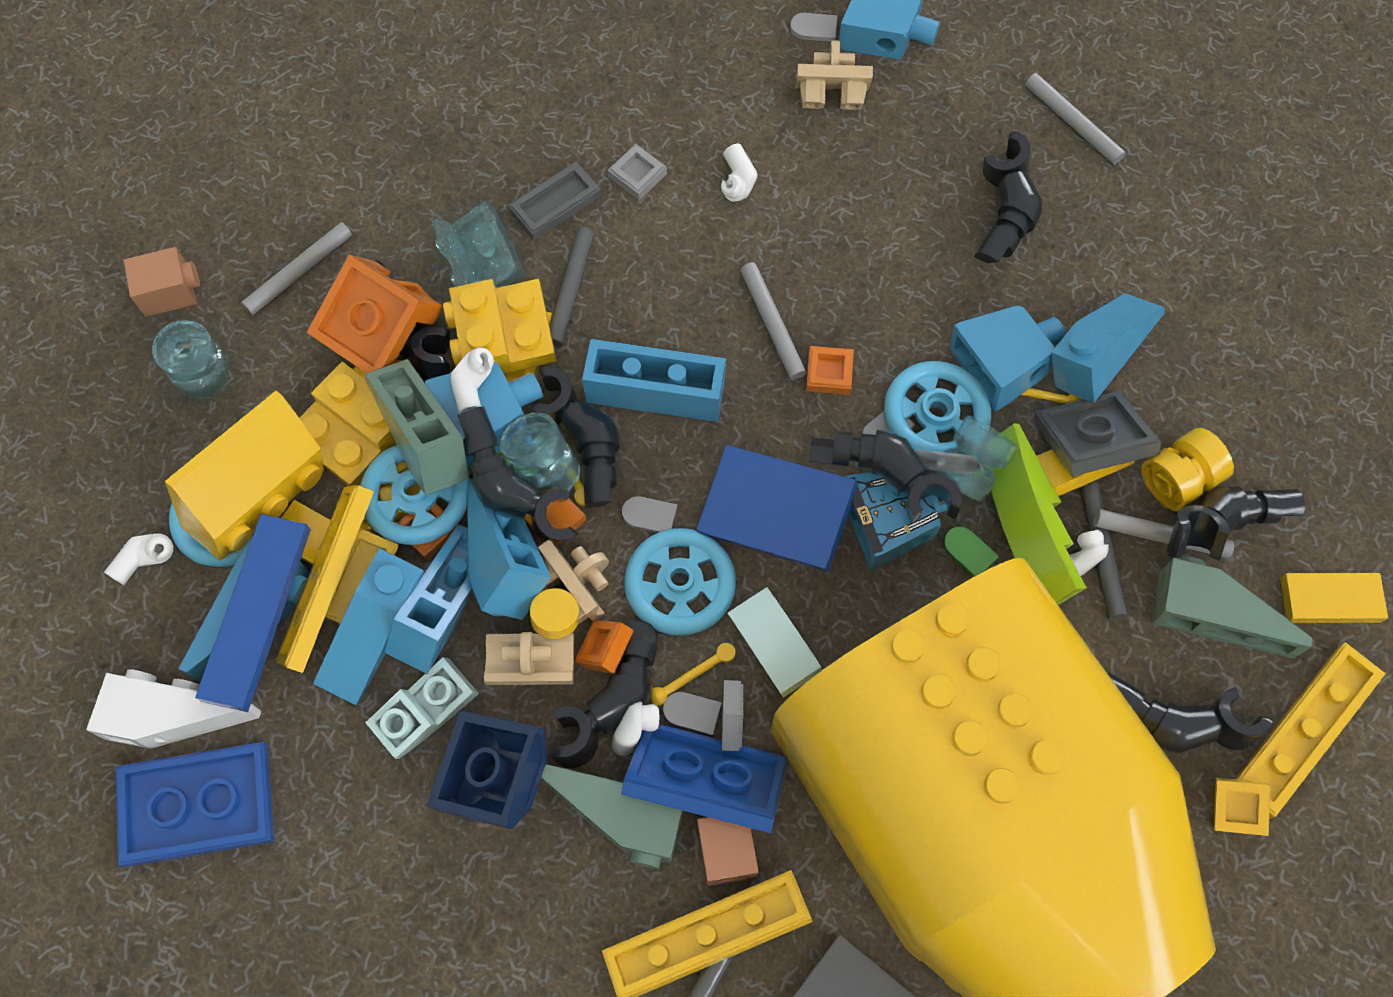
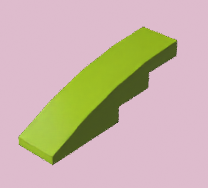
[981,424,1087,605]

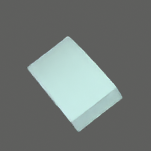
[728,587,823,698]
[365,657,479,759]

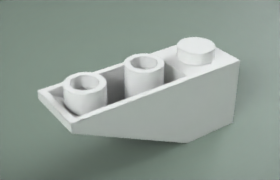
[86,669,261,749]

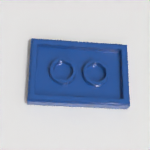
[696,445,858,572]
[621,724,788,833]
[116,742,274,867]

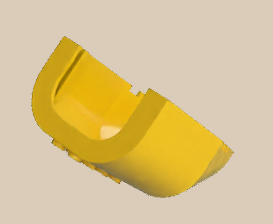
[770,558,1216,997]

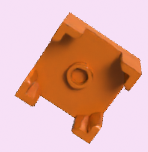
[306,254,443,373]

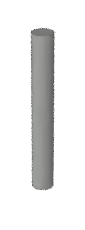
[1025,73,1126,165]
[241,222,352,316]
[740,262,807,381]
[1093,509,1234,558]

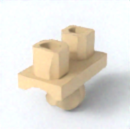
[795,40,873,110]
[538,539,609,624]
[484,632,574,685]

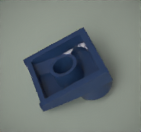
[426,711,547,829]

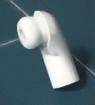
[721,144,757,202]
[450,347,494,414]
[1069,530,1109,576]
[104,534,173,585]
[612,702,659,756]

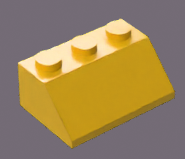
[165,391,324,561]

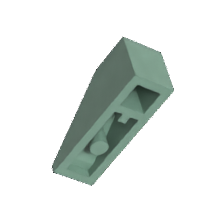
[365,359,469,495]
[1152,557,1313,659]
[541,764,684,869]

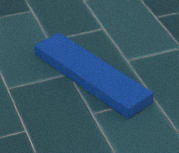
[195,514,311,712]

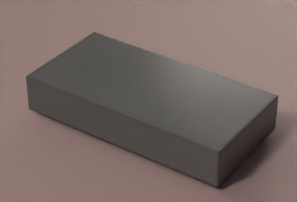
[508,161,602,241]

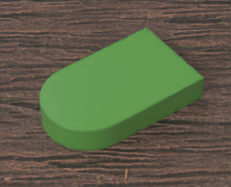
[944,527,999,577]

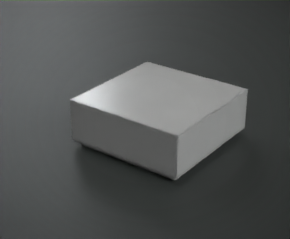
[608,144,667,200]
[722,680,743,751]

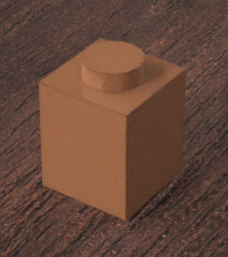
[124,247,200,317]
[697,817,759,886]

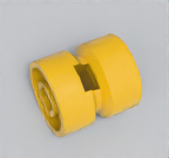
[1141,428,1234,511]

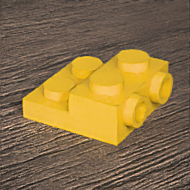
[443,279,557,374]
[299,362,396,486]

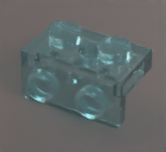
[432,201,525,288]

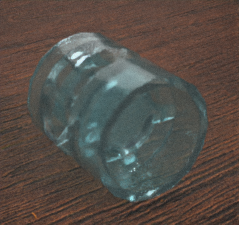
[152,320,230,399]
[500,413,580,495]
[932,415,1018,502]

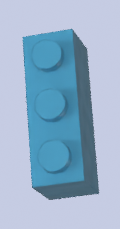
[582,339,726,422]

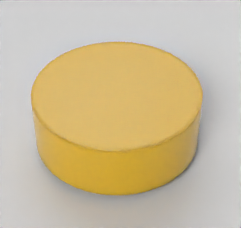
[530,588,579,639]

